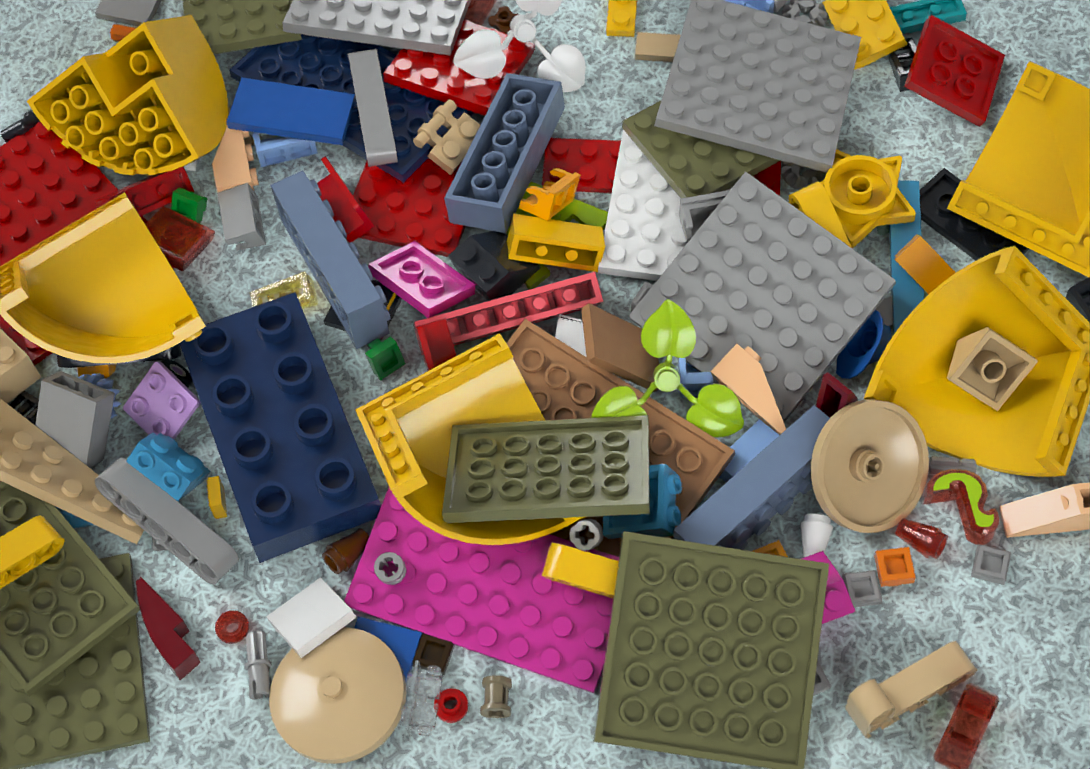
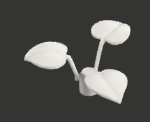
[453,0,586,92]

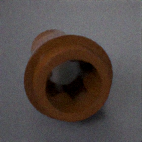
[322,528,369,574]

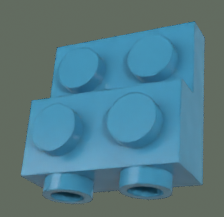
[126,432,211,501]
[603,464,682,539]

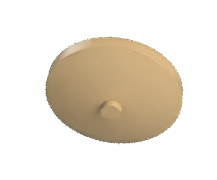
[811,399,929,533]
[269,627,406,764]

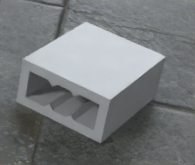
[35,371,115,468]

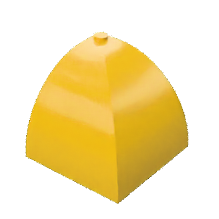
[947,61,1090,277]
[0,192,206,363]
[864,246,1090,477]
[355,333,586,545]

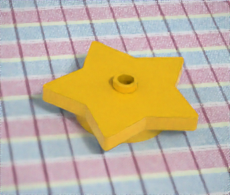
[820,149,916,248]

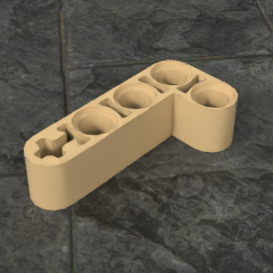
[845,641,977,738]

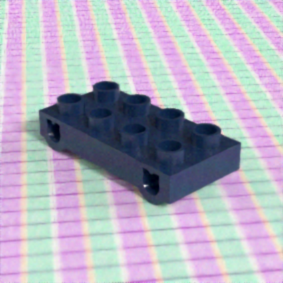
[179,292,381,563]

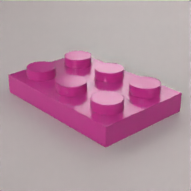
[368,241,476,318]

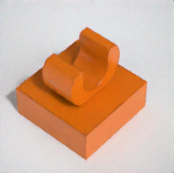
[874,547,916,587]

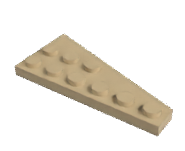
[0,398,144,544]

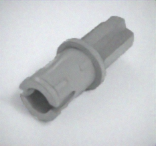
[244,631,272,700]

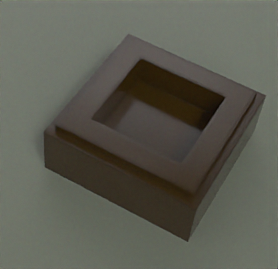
[412,633,455,675]

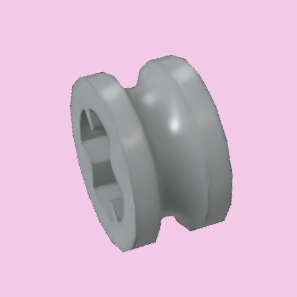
[374,552,407,585]

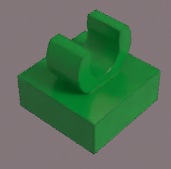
[171,187,207,228]
[365,336,406,381]

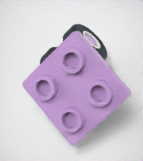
[123,360,200,439]

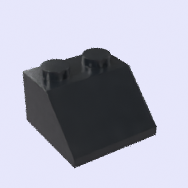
[448,231,540,301]

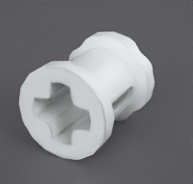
[570,519,603,551]

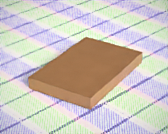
[581,303,659,392]

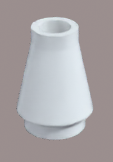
[800,514,833,558]

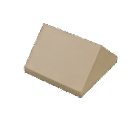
[947,327,1038,411]

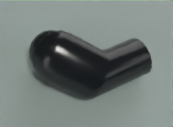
[0,110,40,143]

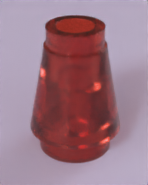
[895,518,948,559]

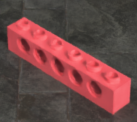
[413,272,604,354]

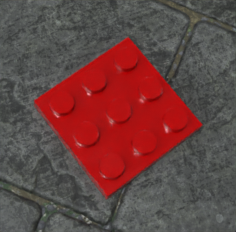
[904,15,1005,127]

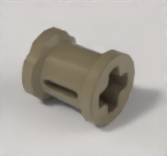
[480,675,512,718]

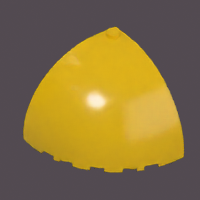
[27,15,228,175]

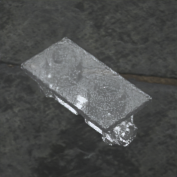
[401,661,443,737]

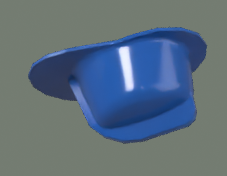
[836,309,892,379]

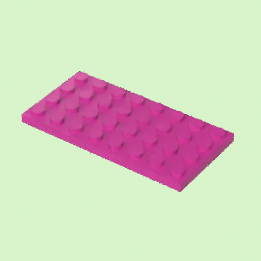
[344,487,619,694]

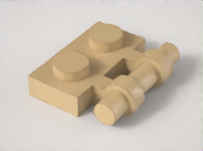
[413,100,480,175]

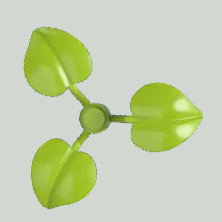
[591,299,744,438]

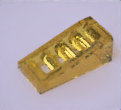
[249,271,318,309]

